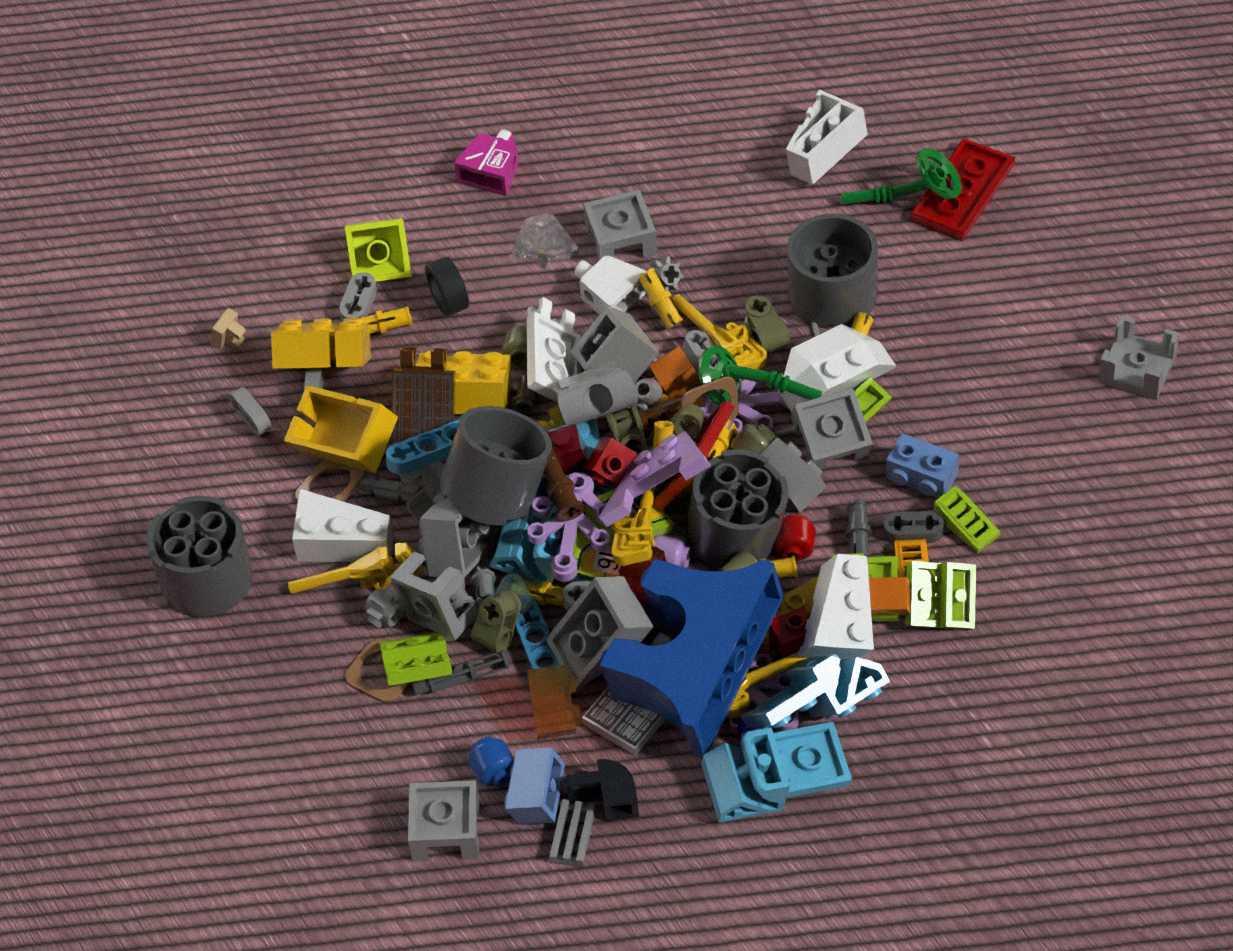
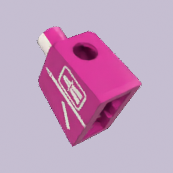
[454,130,519,196]

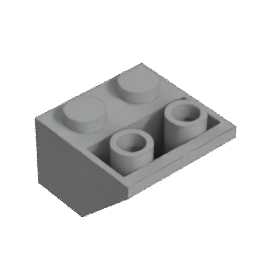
[570,306,660,383]

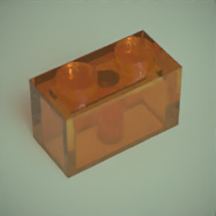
[527,664,581,740]

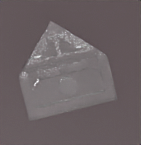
[510,212,579,269]

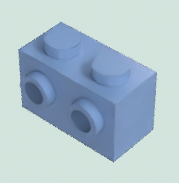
[886,433,959,498]
[504,747,565,824]

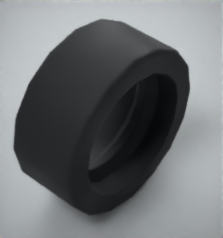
[425,257,469,316]

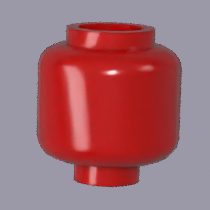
[773,514,816,562]

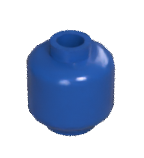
[468,736,514,787]

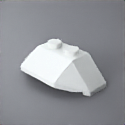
[779,324,896,413]

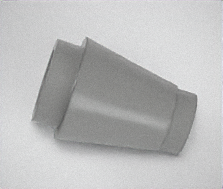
[635,378,662,408]

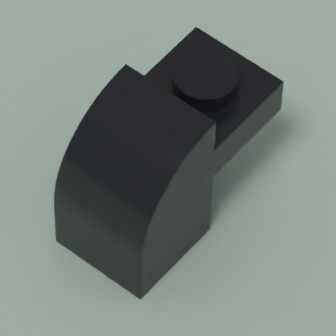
[566,759,639,822]

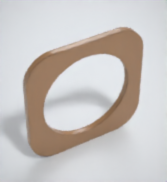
[681,377,739,427]
[295,460,365,502]
[345,639,411,703]

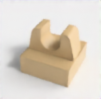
[210,308,246,350]

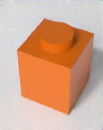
[649,346,701,399]
[869,577,911,615]

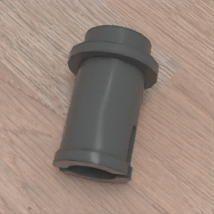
[512,375,536,415]

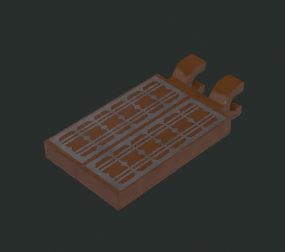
[392,347,455,464]

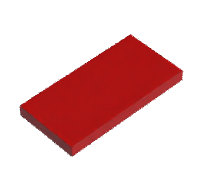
[910,138,1015,241]
[653,401,735,511]

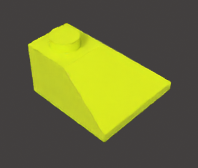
[345,218,412,282]

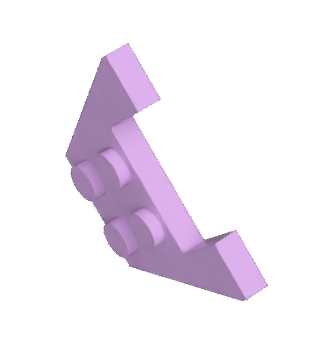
[599,431,711,527]

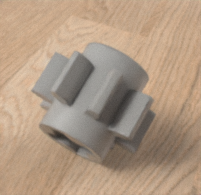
[647,256,684,291]
[365,588,405,628]

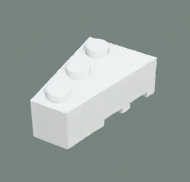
[786,90,868,185]
[292,489,394,562]
[798,554,874,660]

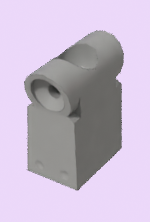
[558,361,638,426]

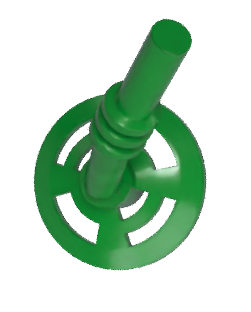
[841,148,962,205]
[698,346,822,406]

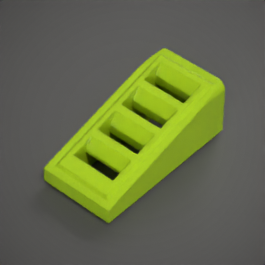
[934,486,1001,553]

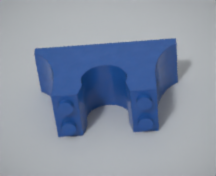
[600,559,784,758]

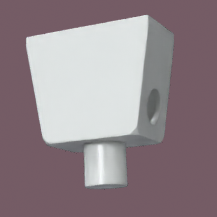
[574,255,648,315]

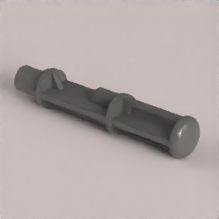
[412,650,510,695]

